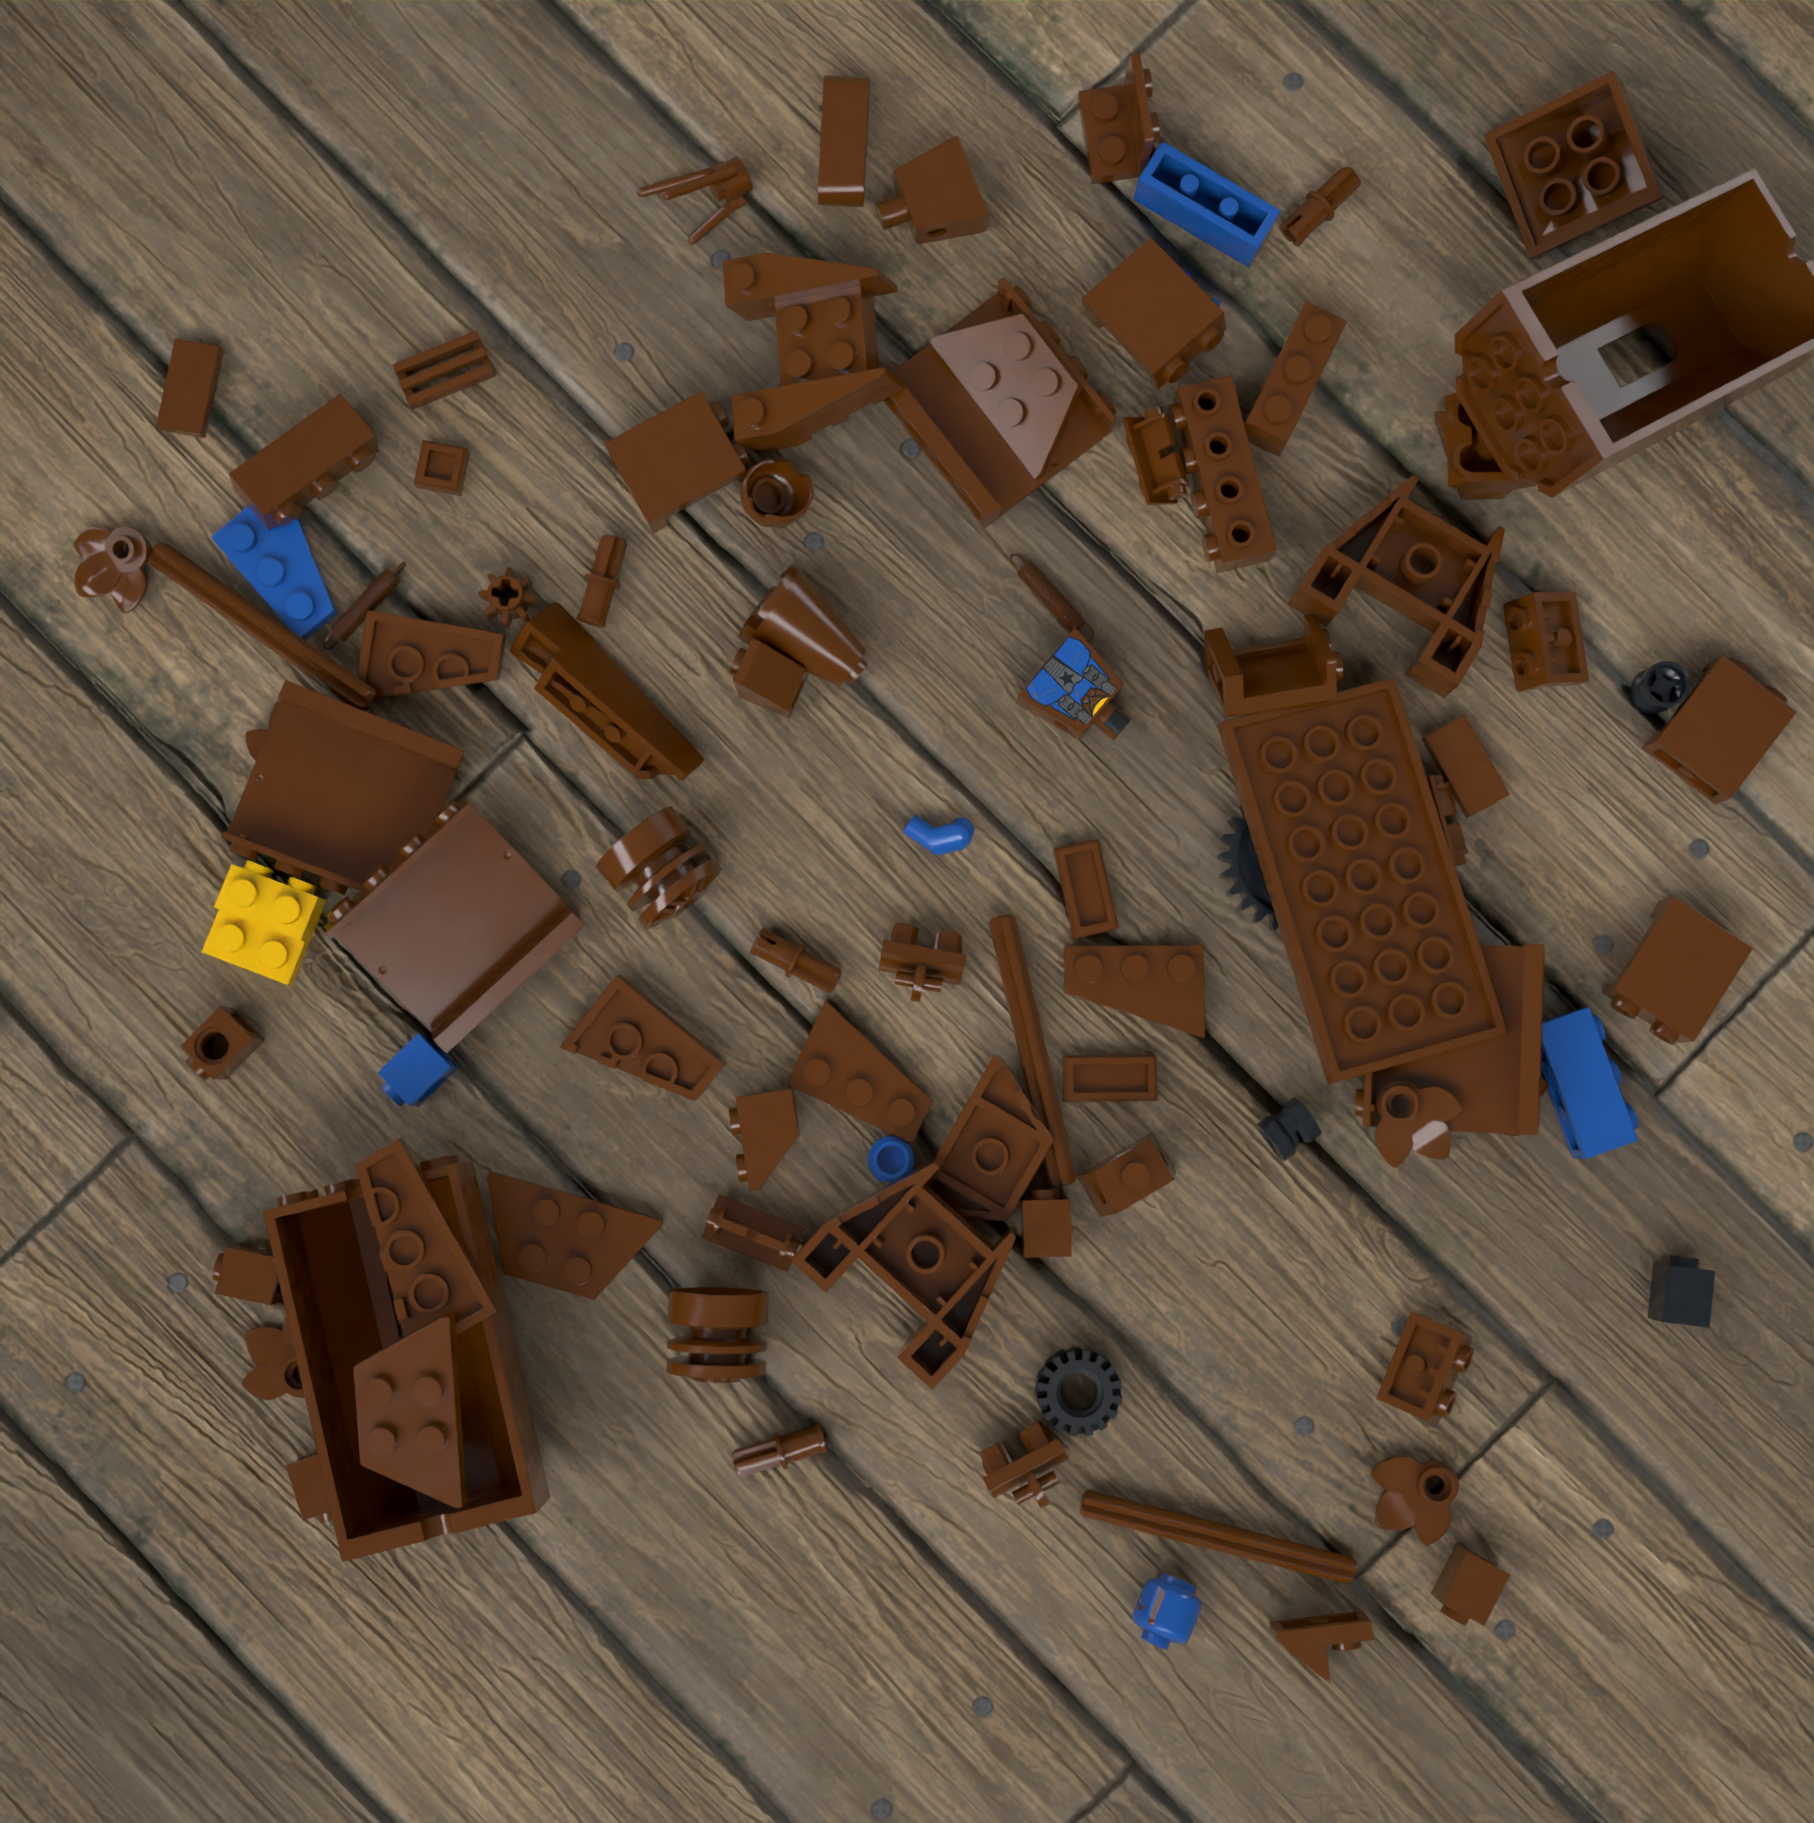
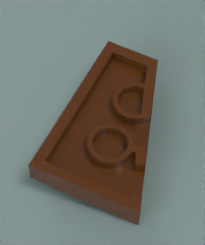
[357,610,507,699]
[1063,945,1205,1038]
[559,975,727,1101]
[786,1000,932,1144]

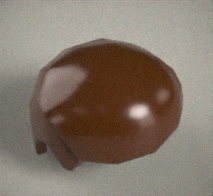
[739,460,813,528]

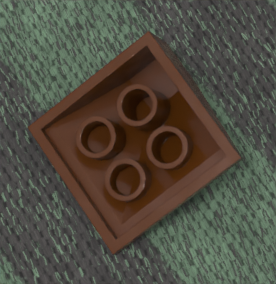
[1484,70,1663,260]

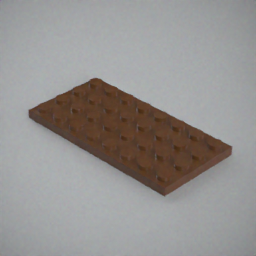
[1217,678,1508,1085]

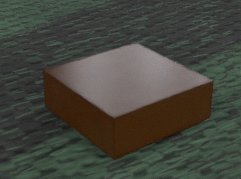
[414,440,470,496]

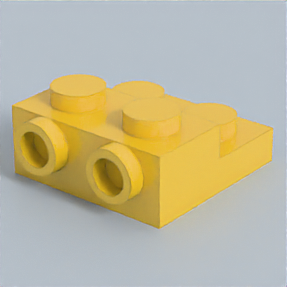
[202,860,327,986]

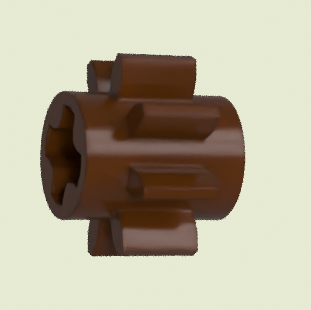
[478,567,539,628]

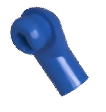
[903,814,975,855]

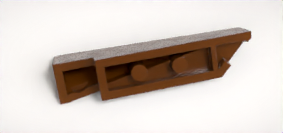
[510,602,704,780]

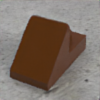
[1269,1611,1374,1684]

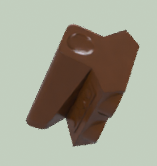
[1434,393,1538,500]

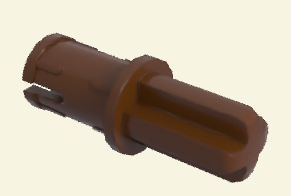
[1279,167,1361,247]
[576,535,627,628]
[750,927,842,993]
[732,1423,828,1477]

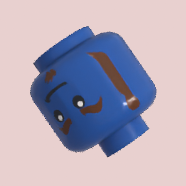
[1132,1573,1201,1650]

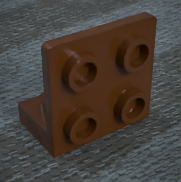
[1078,53,1160,184]

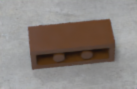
[1244,301,1347,457]
[229,393,379,531]

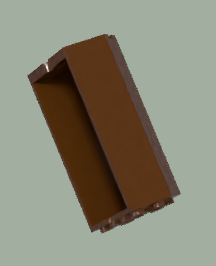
[1455,168,1814,498]
[263,1155,551,1562]

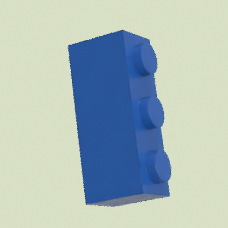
[1133,141,1281,268]
[1541,1007,1638,1159]

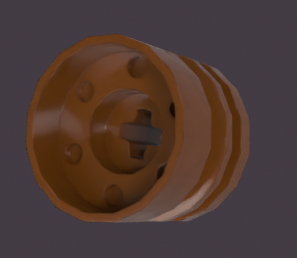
[596,806,722,930]
[666,1287,769,1383]

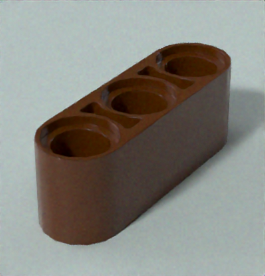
[818,75,870,207]

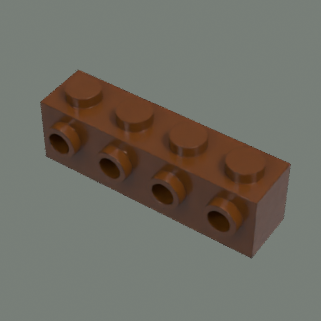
[1168,375,1277,573]

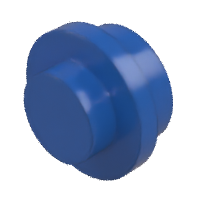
[868,1136,914,1183]

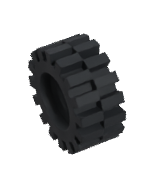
[1035,1347,1123,1436]

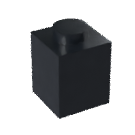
[1648,1255,1715,1328]

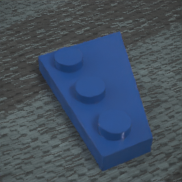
[211,506,338,641]

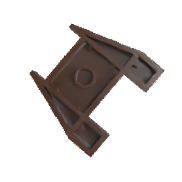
[723,252,904,453]
[1287,474,1505,698]
[791,1157,1017,1390]

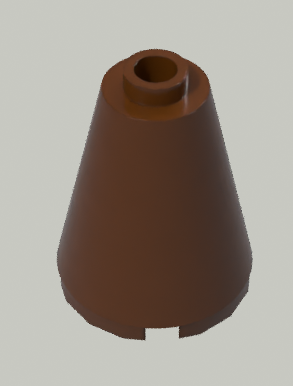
[736,564,868,686]

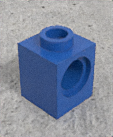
[378,1033,459,1107]

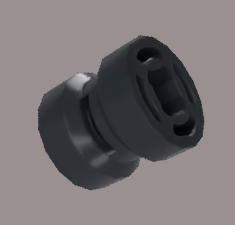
[1630,661,1690,714]
[1256,1097,1322,1162]

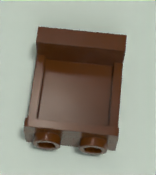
[1082,238,1226,389]
[605,391,751,533]
[1204,614,1343,717]
[1642,655,1797,804]
[1602,897,1753,1045]

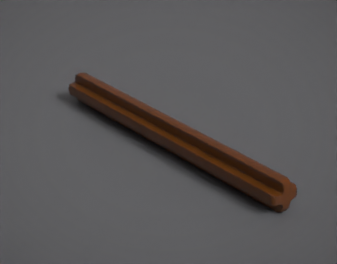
[148,543,376,710]
[989,914,1076,1187]
[1080,1490,1356,1584]

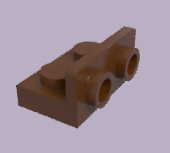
[1503,592,1589,692]
[1376,1311,1474,1424]

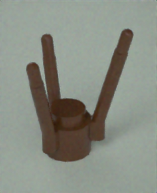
[637,156,753,245]

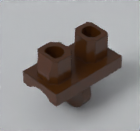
[879,922,966,1002]
[980,1421,1069,1508]

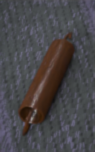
[1010,554,1094,642]
[323,562,406,649]

